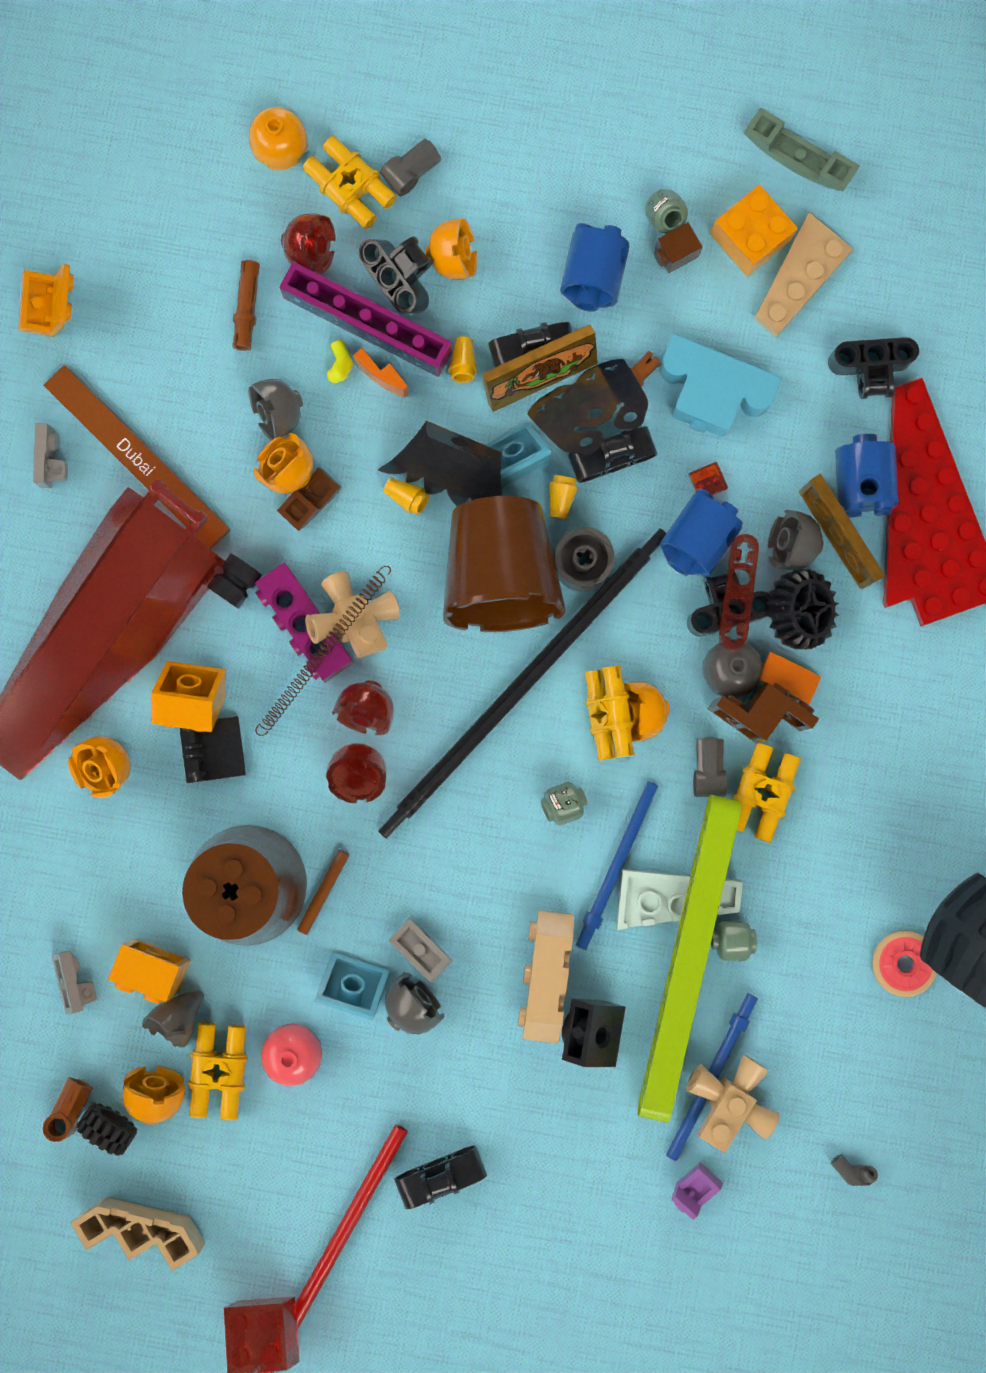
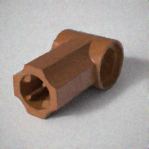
[42,1077,93,1142]

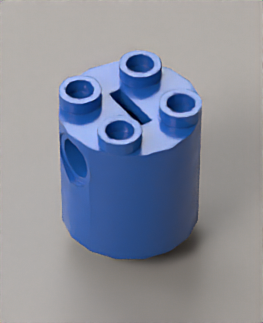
[560,223,630,312]
[835,434,899,518]
[660,489,743,577]

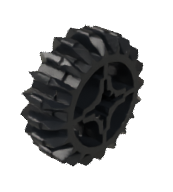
[766,569,839,650]

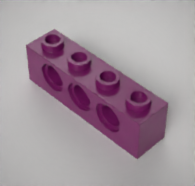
[255,562,354,683]

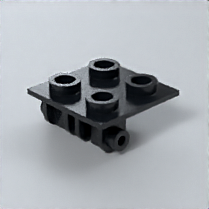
[179,716,246,784]

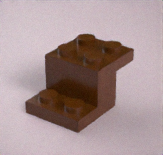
[707,683,819,743]

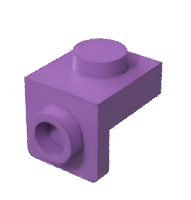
[671,1162,723,1220]

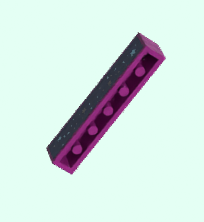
[279,261,452,377]

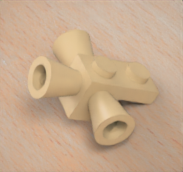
[305,571,400,658]
[686,1054,779,1153]

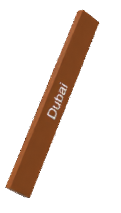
[43,365,231,550]

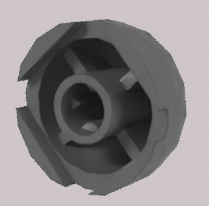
[248,379,303,440]
[768,510,824,570]
[702,639,763,698]
[385,972,445,1035]

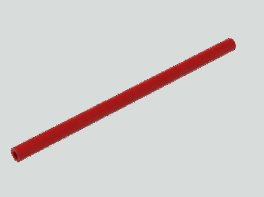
[256,1124,408,1373]

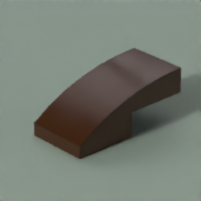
[277,467,342,531]

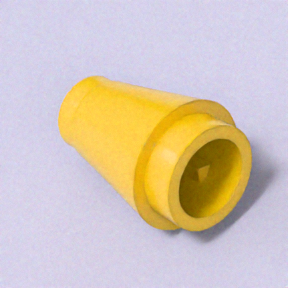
[448,336,478,383]
[549,475,578,519]
[384,478,429,515]

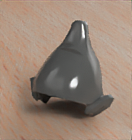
[142,990,204,1048]

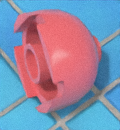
[261,1023,323,1087]

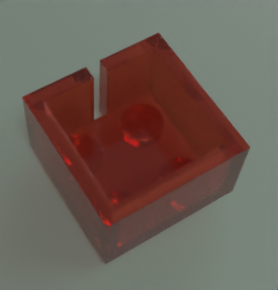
[224,1297,300,1373]

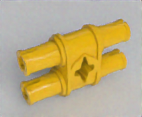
[303,135,397,230]
[584,665,635,761]
[732,742,801,843]
[187,1022,248,1120]

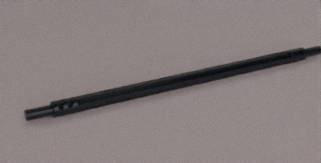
[378,528,666,839]

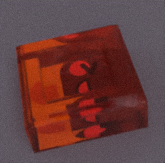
[689,461,728,496]

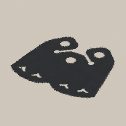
[527,359,649,455]

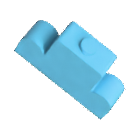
[660,333,783,437]

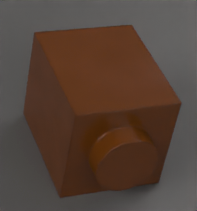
[654,222,703,273]

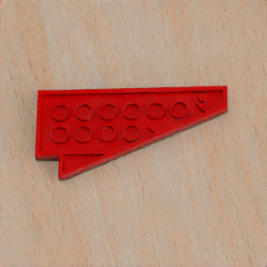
[883,378,986,626]

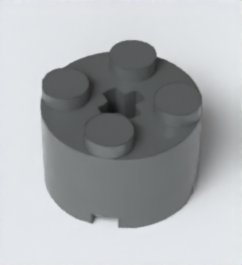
[554,528,614,592]

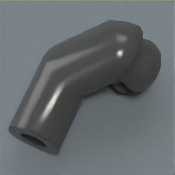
[830,1154,878,1186]

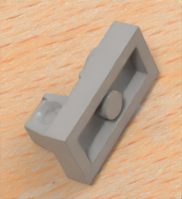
[33,423,68,488]
[389,918,453,983]
[52,951,97,1014]

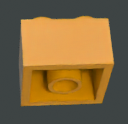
[710,184,798,277]
[151,661,226,732]
[108,939,191,1004]

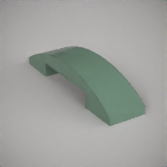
[744,108,860,191]

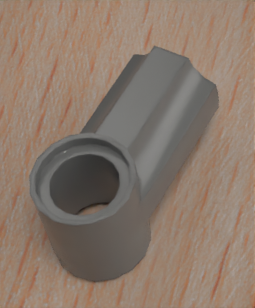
[380,138,441,196]
[693,738,727,797]

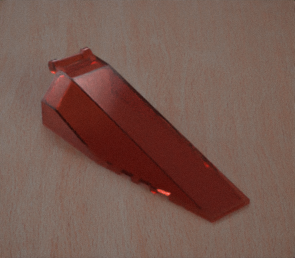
[0,479,224,780]

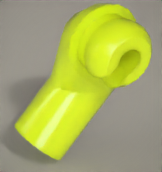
[327,339,353,384]

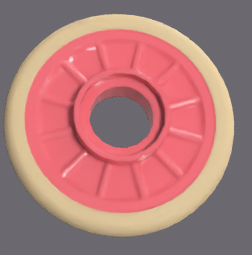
[872,931,937,997]

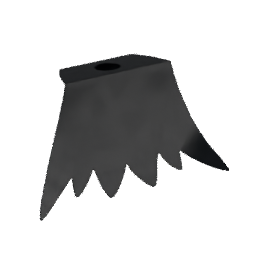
[378,420,502,507]

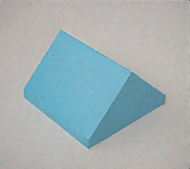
[486,423,552,488]
[314,952,390,1021]

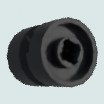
[207,553,263,609]

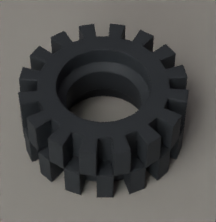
[76,1102,137,1156]

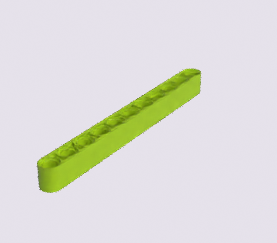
[637,794,741,1123]

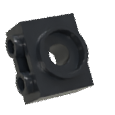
[562,999,626,1067]

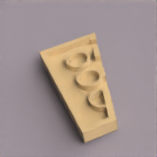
[754,212,853,337]

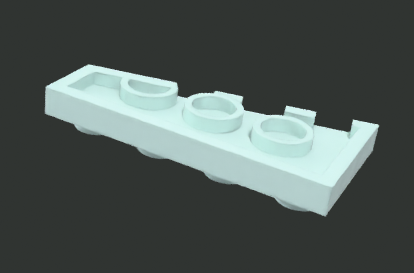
[616,869,743,930]

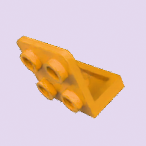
[18,264,74,337]

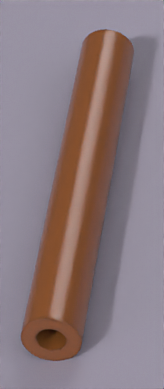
[297,849,350,935]

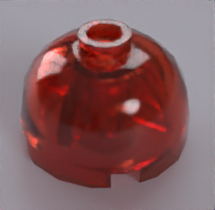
[281,213,336,274]
[332,680,394,736]
[326,743,387,803]

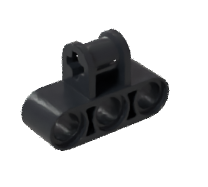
[359,236,433,314]
[488,322,572,368]
[828,337,919,399]
[568,426,658,483]
[687,569,772,637]
[394,1145,487,1209]

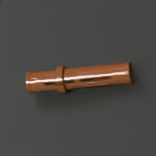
[232,260,260,351]

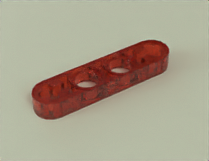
[719,534,759,650]

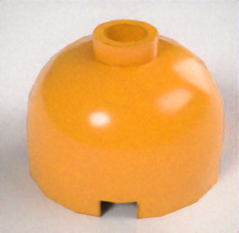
[249,107,307,170]
[426,218,477,280]
[254,433,314,494]
[624,682,670,742]
[68,736,131,798]
[122,1066,185,1125]

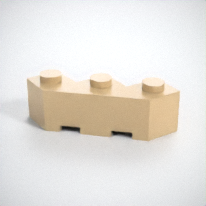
[518,910,574,1044]
[71,1197,205,1271]

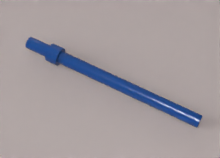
[575,781,658,950]
[666,993,758,1161]

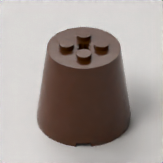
[443,496,565,632]
[182,825,307,946]

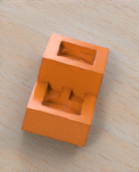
[353,348,409,397]
[760,652,821,705]

